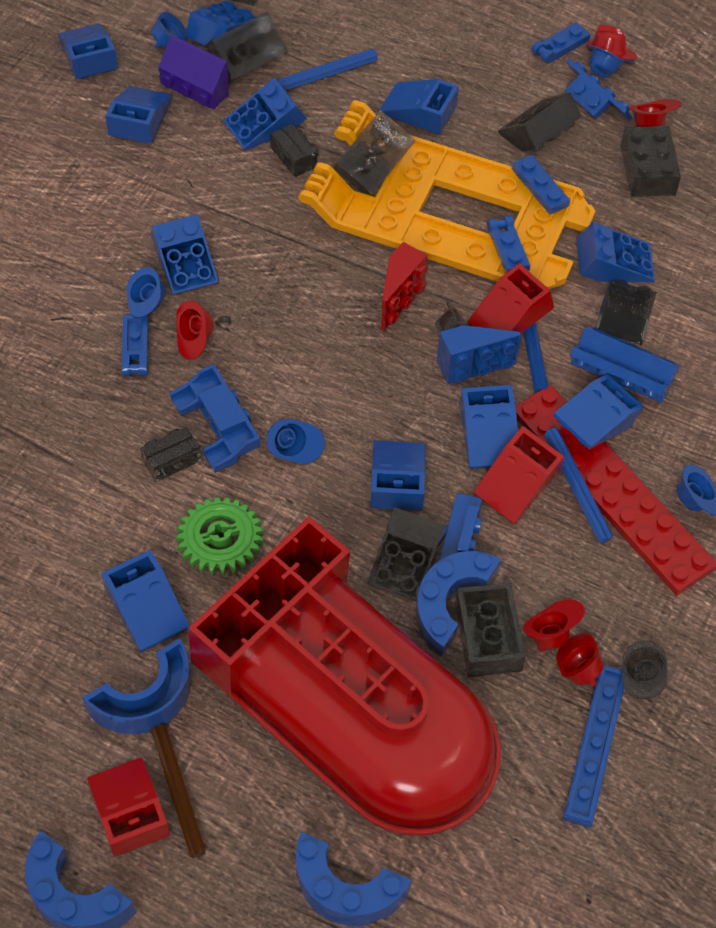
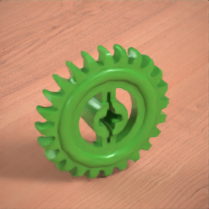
[176,497,264,576]

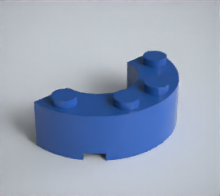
[416,551,501,657]
[82,638,191,734]
[25,831,136,928]
[296,832,411,926]

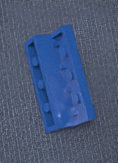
[569,326,681,403]

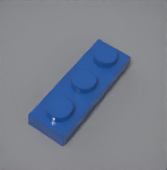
[512,155,570,215]

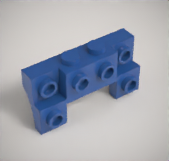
[169,364,261,473]

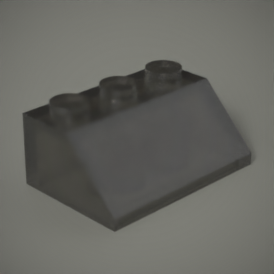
[498,92,582,152]

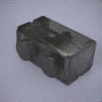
[270,124,319,177]
[140,427,202,482]

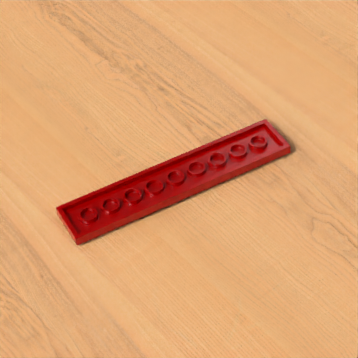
[516,385,716,596]

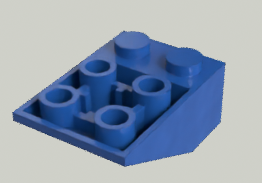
[185,1,259,53]
[57,23,118,79]
[223,77,307,150]
[379,79,459,135]
[105,86,172,144]
[151,214,219,295]
[576,222,655,282]
[437,325,521,384]
[553,374,644,449]
[459,385,518,469]
[370,440,425,511]
[101,550,189,653]

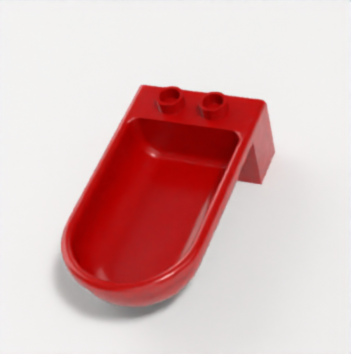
[188,516,501,836]

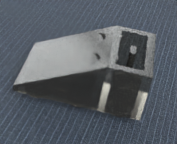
[595,280,657,346]
[367,507,448,601]

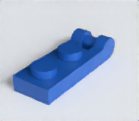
[531,22,591,64]
[487,215,530,273]
[122,315,148,376]

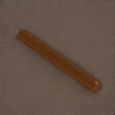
[151,723,206,858]

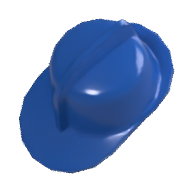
[151,11,187,49]
[589,45,635,78]
[127,267,165,318]
[266,419,325,464]
[677,464,716,516]

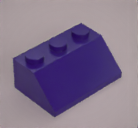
[159,35,229,110]

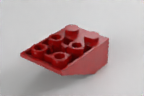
[381,242,428,332]
[467,263,555,334]
[473,426,564,524]
[86,757,170,857]

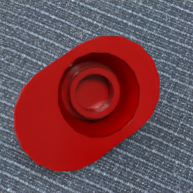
[587,24,637,60]
[629,99,682,131]
[176,301,214,359]
[524,599,585,652]
[556,633,604,687]

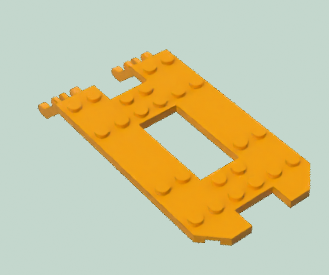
[298,100,595,289]

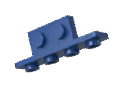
[565,59,632,121]
[439,493,482,561]

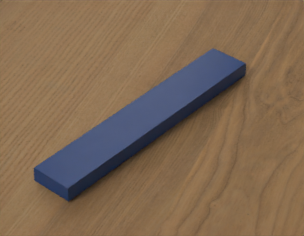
[563,665,628,828]

